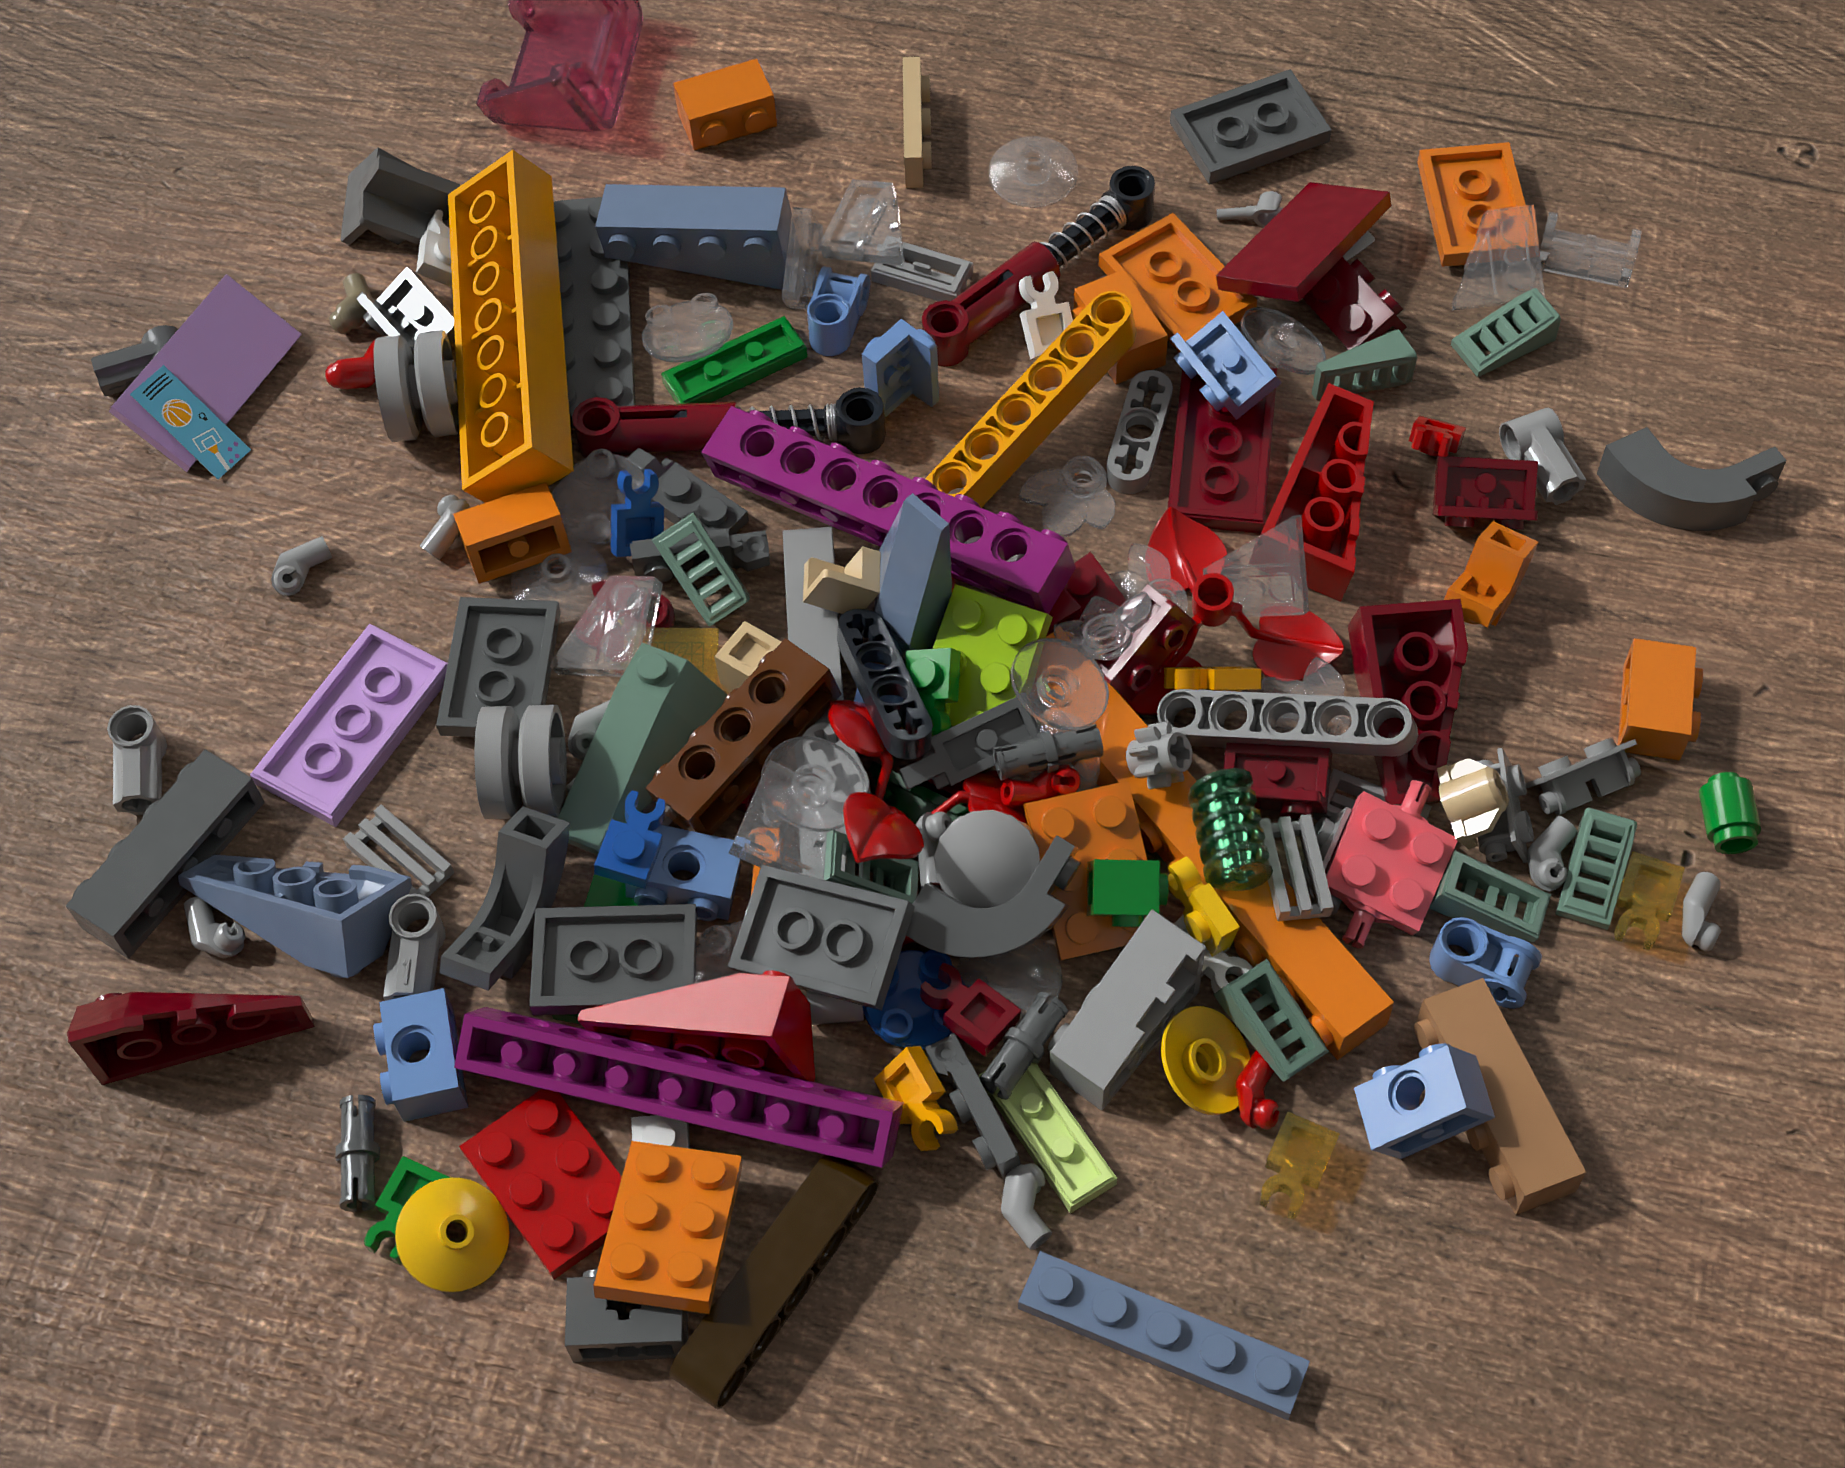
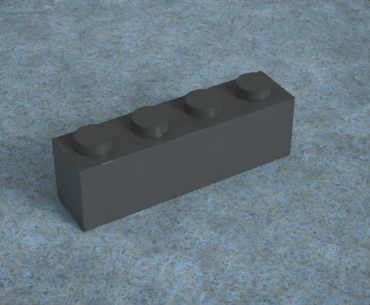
[66,749,265,959]

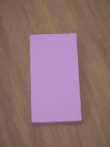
[109,274,302,472]
[250,624,448,827]

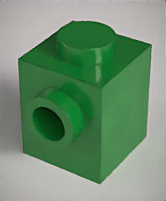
[1087,859,1169,927]

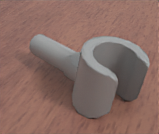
[1217,191,1283,228]

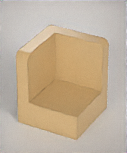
[803,546,881,614]
[714,621,781,693]

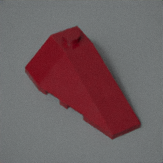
[1348,599,1468,806]
[67,992,315,1085]

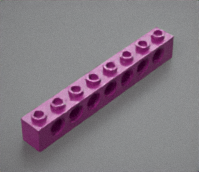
[701,406,1076,614]
[454,1007,904,1168]

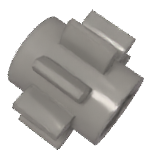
[1126,721,1192,790]

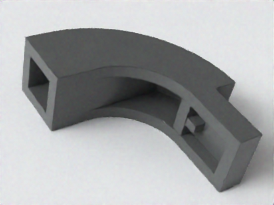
[1597,427,1787,531]
[440,806,570,991]
[906,835,1081,957]

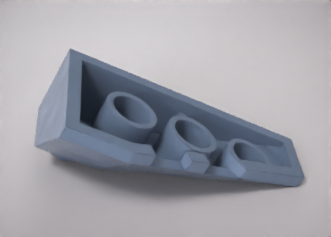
[874,493,952,664]
[178,855,412,978]

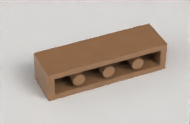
[1414,978,1586,1215]

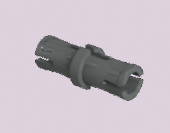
[993,724,1104,781]
[979,992,1068,1100]
[335,1095,380,1212]

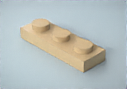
[903,57,932,188]

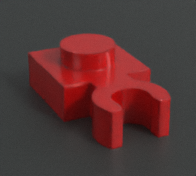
[1409,415,1466,457]

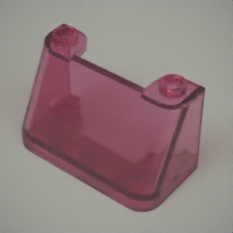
[476,0,643,133]

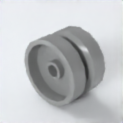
[374,330,459,442]
[474,705,567,819]

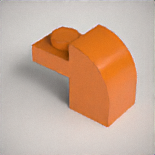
[1444,521,1539,628]

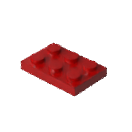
[459,1089,622,1280]

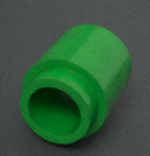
[1698,772,1762,854]

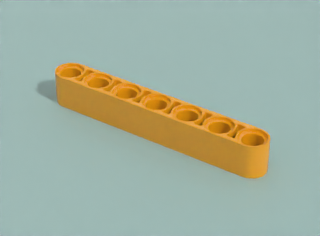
[925,291,1137,508]

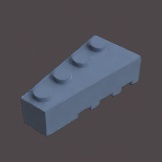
[595,184,800,291]

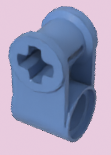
[807,266,870,356]
[1429,917,1542,1009]

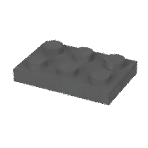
[1170,69,1332,185]
[436,597,561,737]
[727,865,915,1011]
[529,904,698,1015]

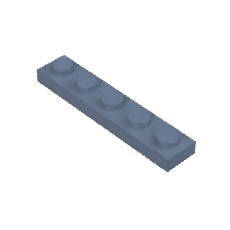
[1018,1251,1310,1420]

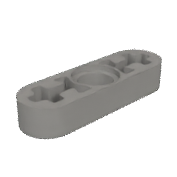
[1107,370,1173,494]

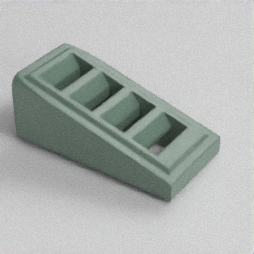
[1451,288,1561,378]
[1311,329,1417,400]
[652,512,750,626]
[1555,808,1637,930]
[824,830,919,904]
[1429,850,1551,943]
[1213,959,1329,1082]

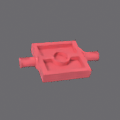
[1325,780,1458,948]

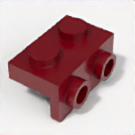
[1303,257,1407,350]
[1432,456,1538,530]
[1087,584,1196,701]
[1215,742,1333,820]

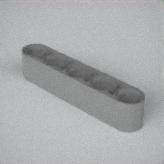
[1157,689,1418,757]

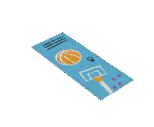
[130,365,251,479]

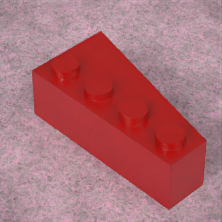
[1249,383,1374,602]

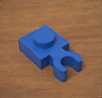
[611,469,664,557]
[594,790,665,889]

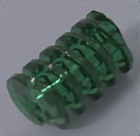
[1188,768,1273,891]

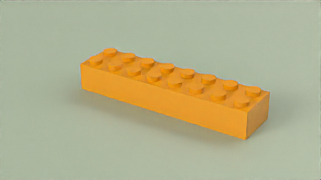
[448,150,574,503]

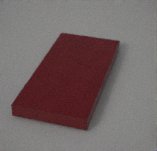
[1216,182,1392,302]
[1167,367,1278,533]

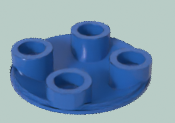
[862,950,967,1050]

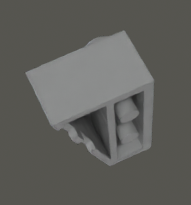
[1048,910,1206,1111]

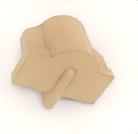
[1437,758,1509,850]

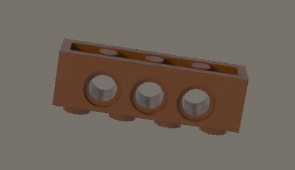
[645,638,842,835]

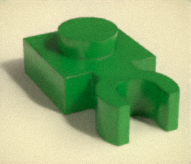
[903,648,961,736]
[364,1156,451,1265]

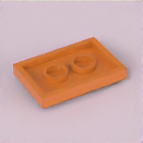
[1417,142,1536,267]
[1098,213,1257,352]
[1023,781,1160,961]
[593,1141,742,1314]

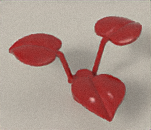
[1119,507,1344,716]
[828,700,1028,863]

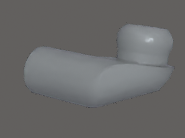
[420,495,471,560]
[271,536,332,596]
[568,700,610,760]
[916,812,952,889]
[1527,816,1578,891]
[1681,872,1721,951]
[184,896,245,959]
[1001,1163,1052,1250]

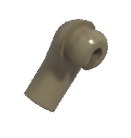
[329,273,371,334]

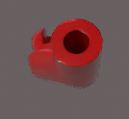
[325,340,376,390]
[1000,765,1081,807]
[1236,1050,1280,1130]

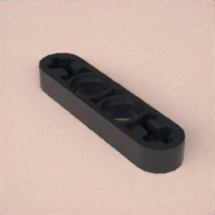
[837,609,933,759]

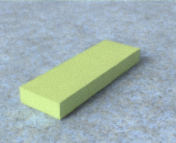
[979,1063,1117,1214]

